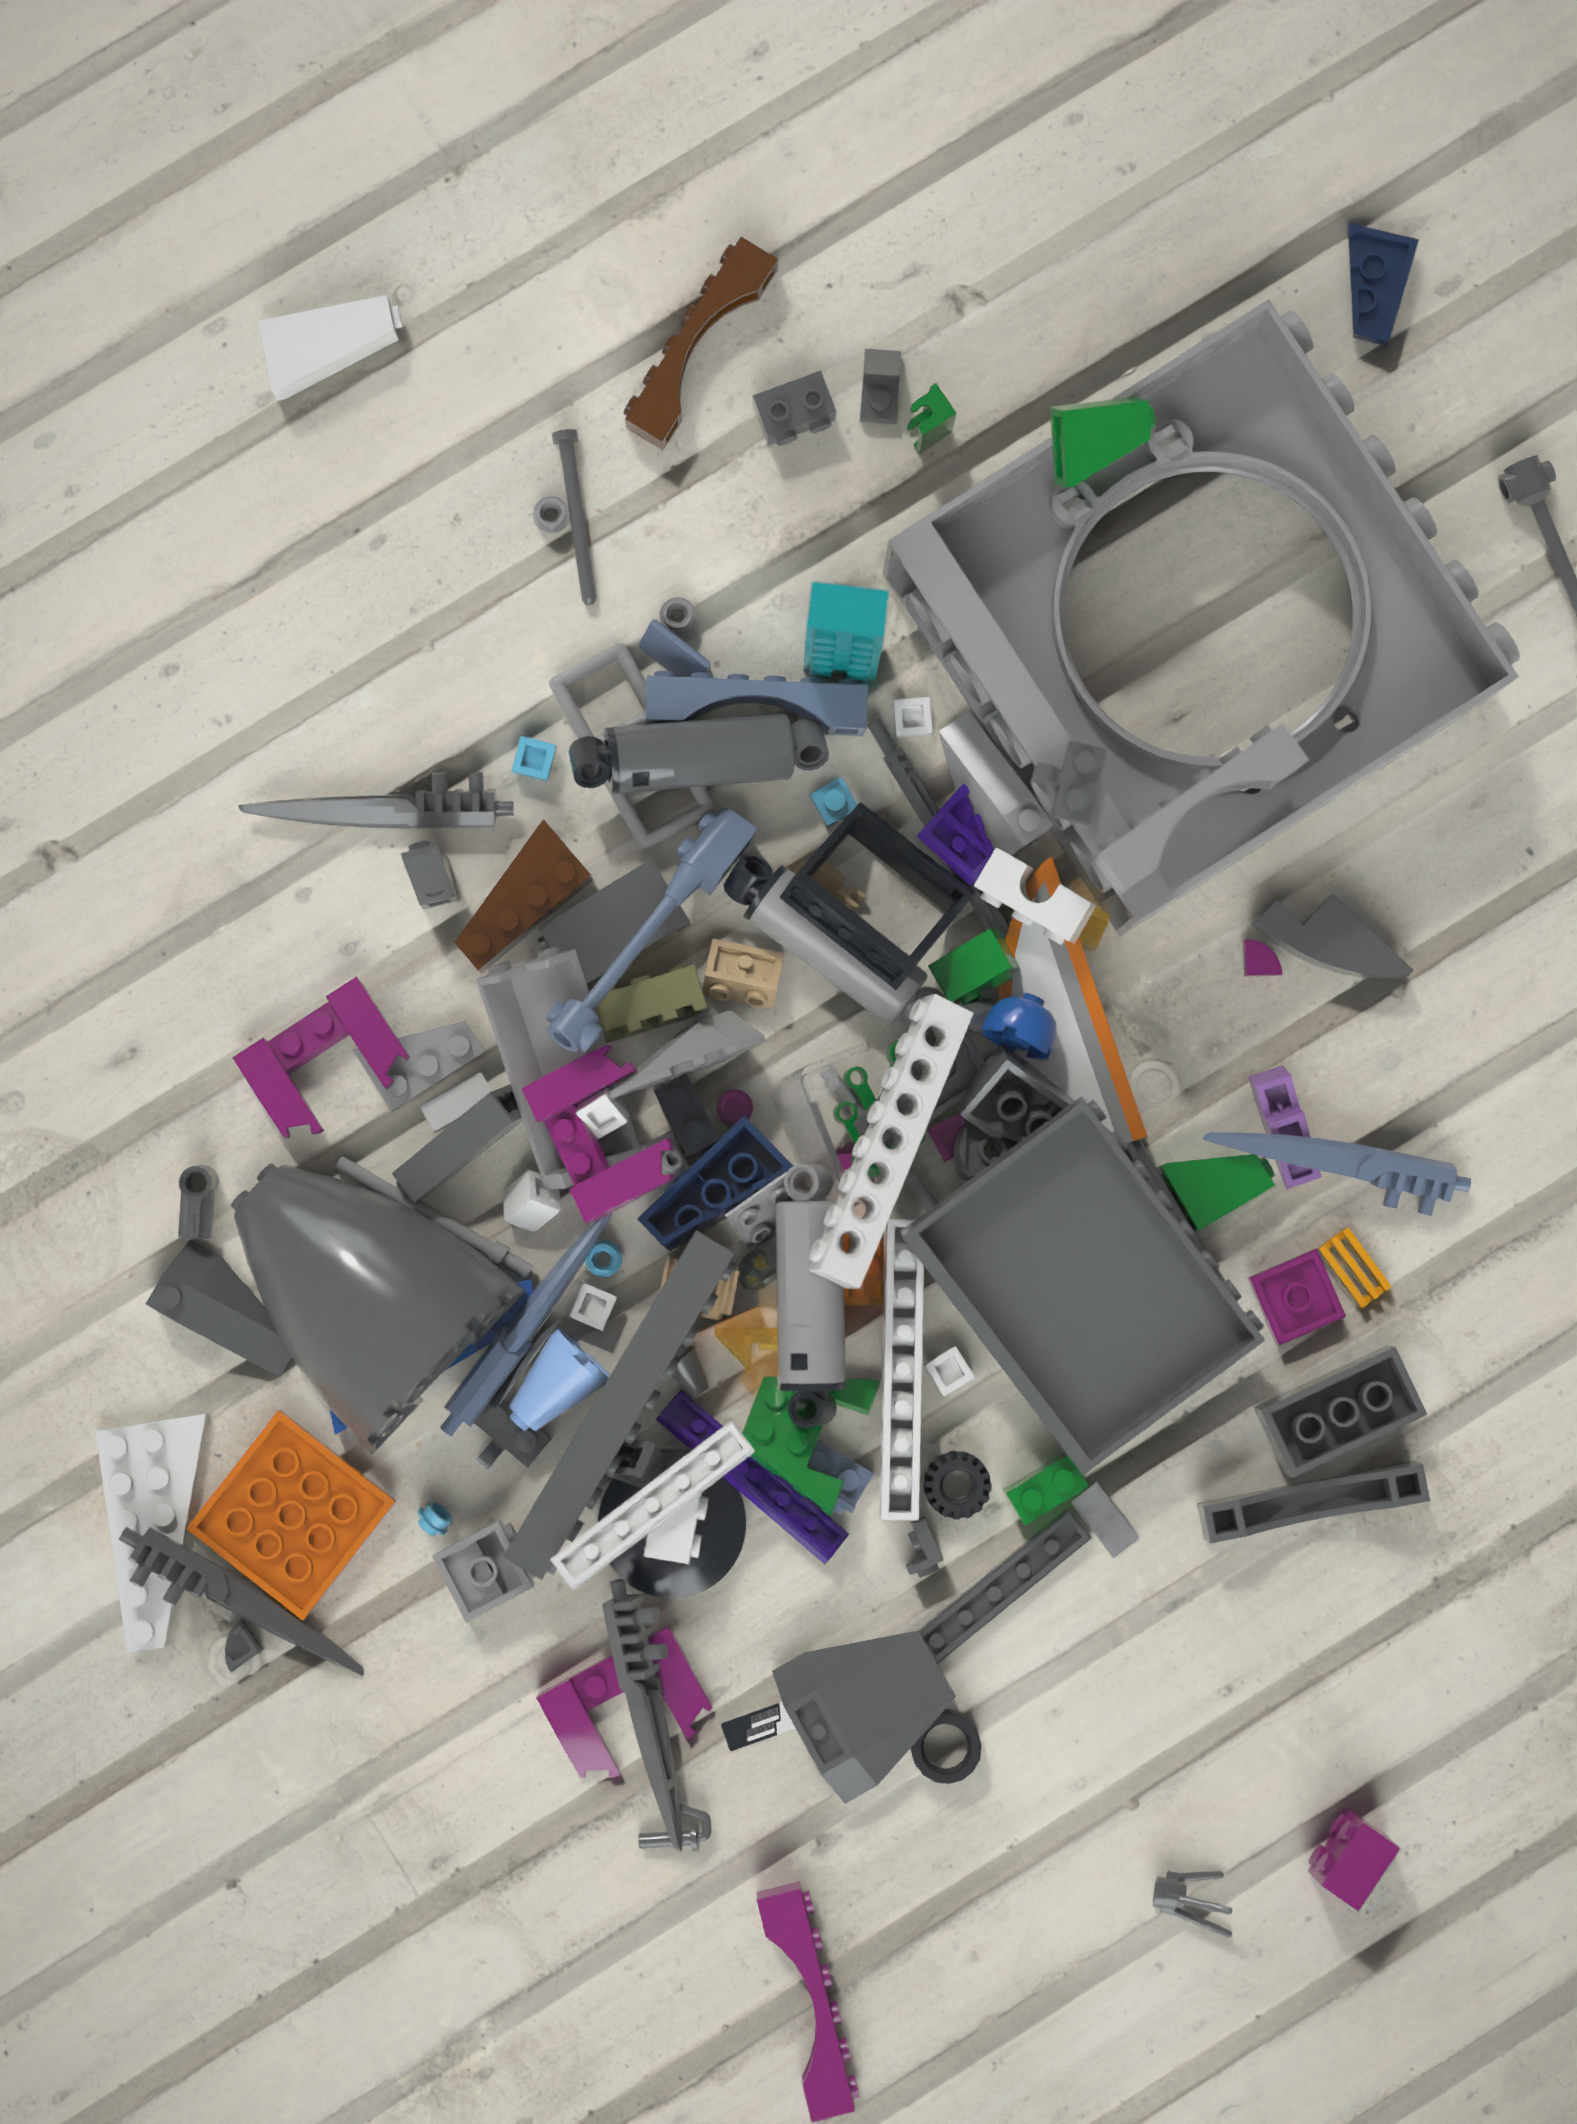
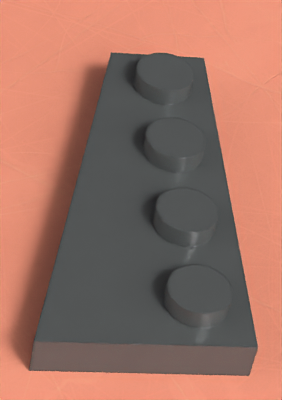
[853,1031,985,1148]

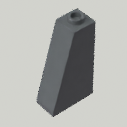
[391,1084,523,1203]

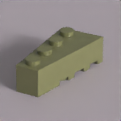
[595,964,708,1043]

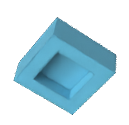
[511,736,557,782]
[810,777,857,828]

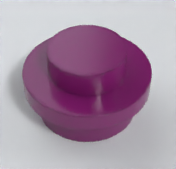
[716,1089,753,1126]

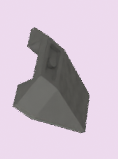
[772,1630,956,1804]

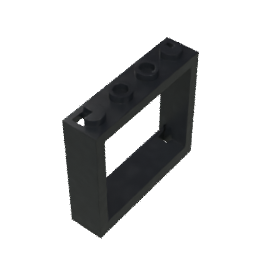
[779,802,975,990]

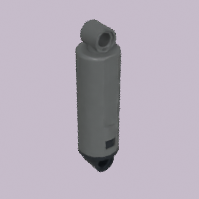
[569,713,829,794]

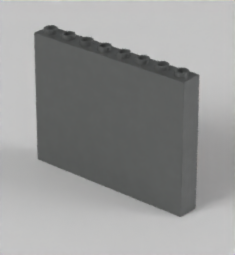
[901,1096,1266,1475]

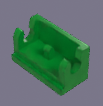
[907,383,957,454]

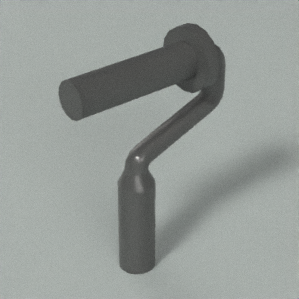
[639,1804,712,1851]

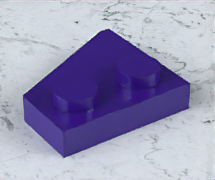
[916,783,994,885]

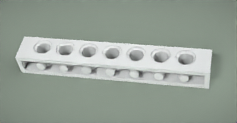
[809,994,974,1289]
[880,1219,924,1520]

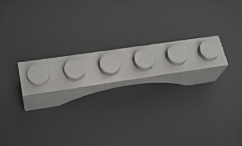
[1093,723,1309,897]

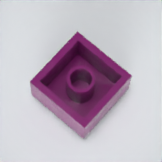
[1308,1809,1401,1912]

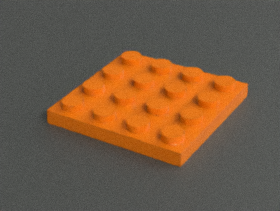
[186,1410,397,1620]

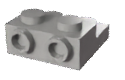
[432,1519,536,1623]

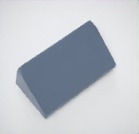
[639,619,711,677]

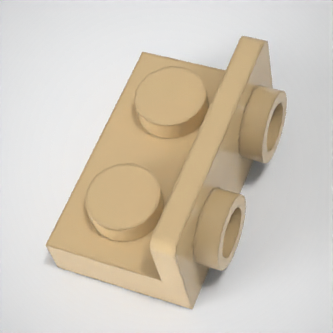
[702,939,785,1008]

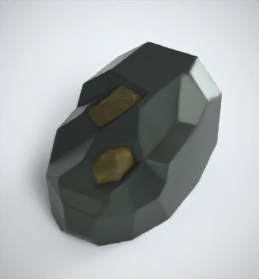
[738,1234,776,1290]

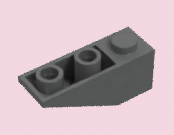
[401,841,459,909]

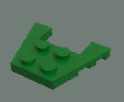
[742,1376,880,1516]

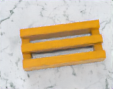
[1317,1227,1392,1308]

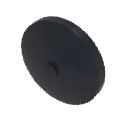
[598,1448,746,1598]

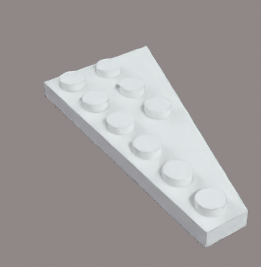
[96,1413,208,1653]

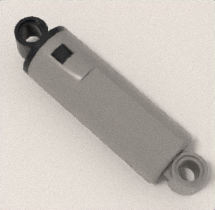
[723,854,946,1038]
[775,1164,846,1428]

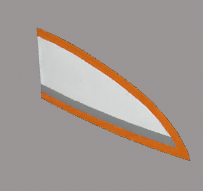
[998,856,1148,1143]

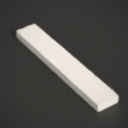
[550,1420,755,1590]

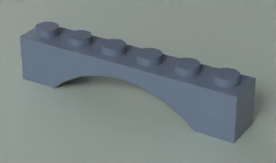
[645,671,868,736]

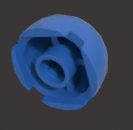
[981,993,1057,1061]

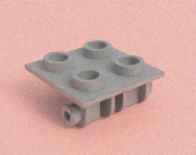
[725,1172,792,1249]

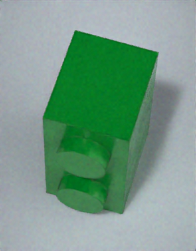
[928,928,1020,1005]
[1003,1452,1089,1526]

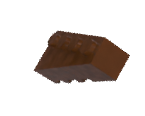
[454,819,593,974]

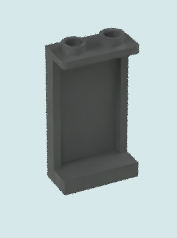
[537,859,691,986]

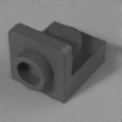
[906,1516,944,1578]

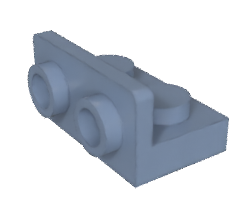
[790,1440,874,1515]

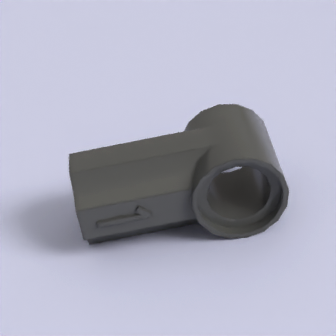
[178,1165,218,1239]

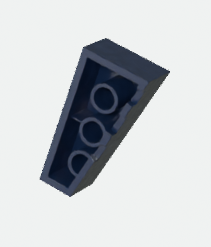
[637,1116,793,1252]

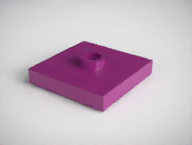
[1247,1249,1346,1346]

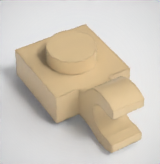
[812,862,866,911]

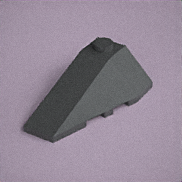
[959,1043,1112,1142]
[146,1239,292,1377]

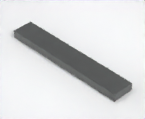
[918,1508,1092,1663]

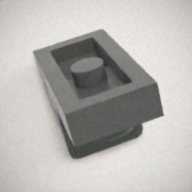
[860,349,901,424]

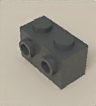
[753,371,836,446]

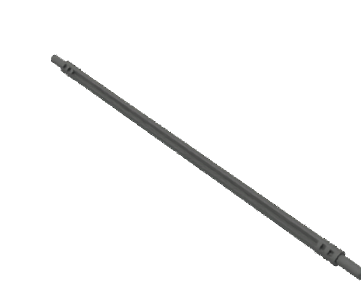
[867,718,1225,1283]

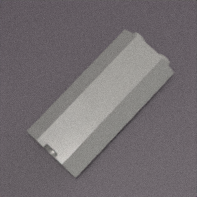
[476,946,641,1190]

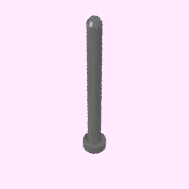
[552,429,597,605]

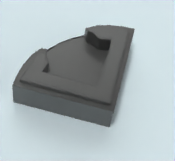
[225,1619,264,1672]

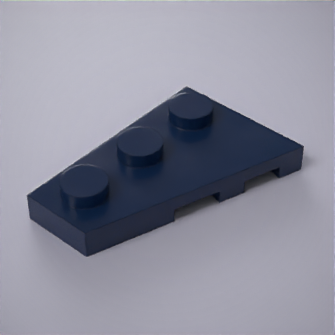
[1348,223,1419,346]

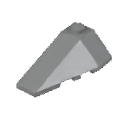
[938,711,1054,857]
[609,1009,766,1099]

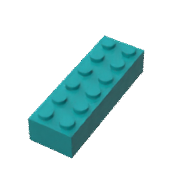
[803,581,889,684]

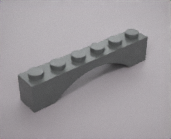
[1197,1461,1430,1544]

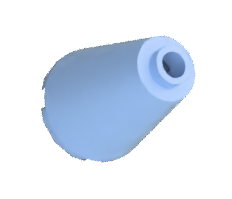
[509,1328,610,1431]

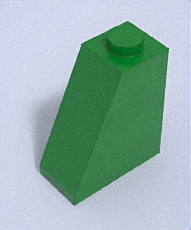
[1050,397,1155,488]
[1157,1154,1275,1231]

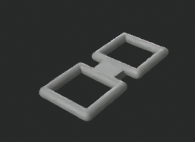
[549,643,716,850]

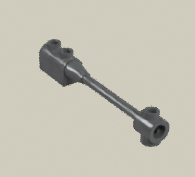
[1498,455,1577,677]

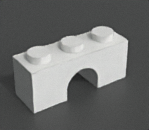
[974,847,1097,945]

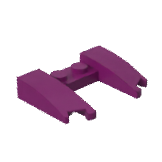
[232,976,410,1138]
[522,1045,674,1223]
[536,1624,713,1778]

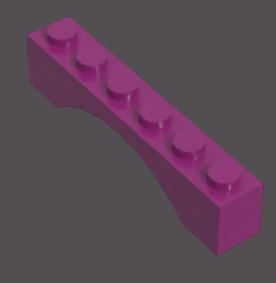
[756,1881,860,2123]

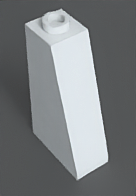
[258,295,402,401]

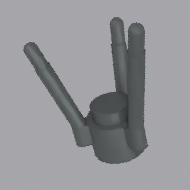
[1152,1871,1233,1938]

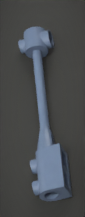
[545,808,758,1053]

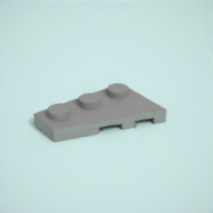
[352,1021,486,1112]

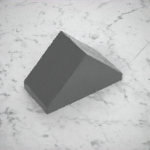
[605,1440,667,1489]

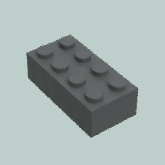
[1254,1345,1428,1478]

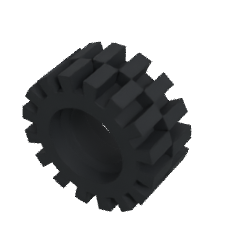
[923,1450,992,1520]

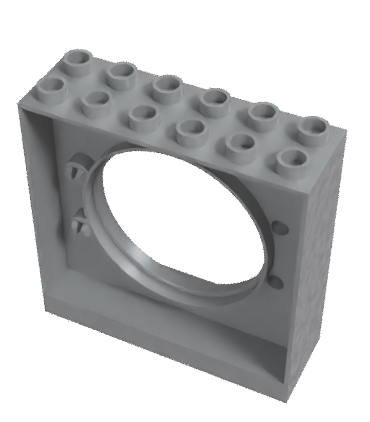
[883,299,1520,937]

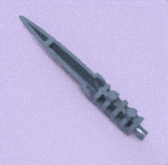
[1203,1132,1471,1216]
[440,1213,613,1437]

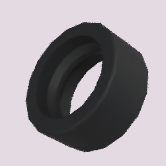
[910,1709,982,1784]

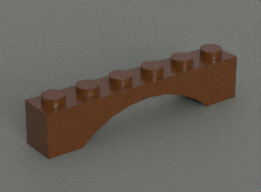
[623,237,778,451]

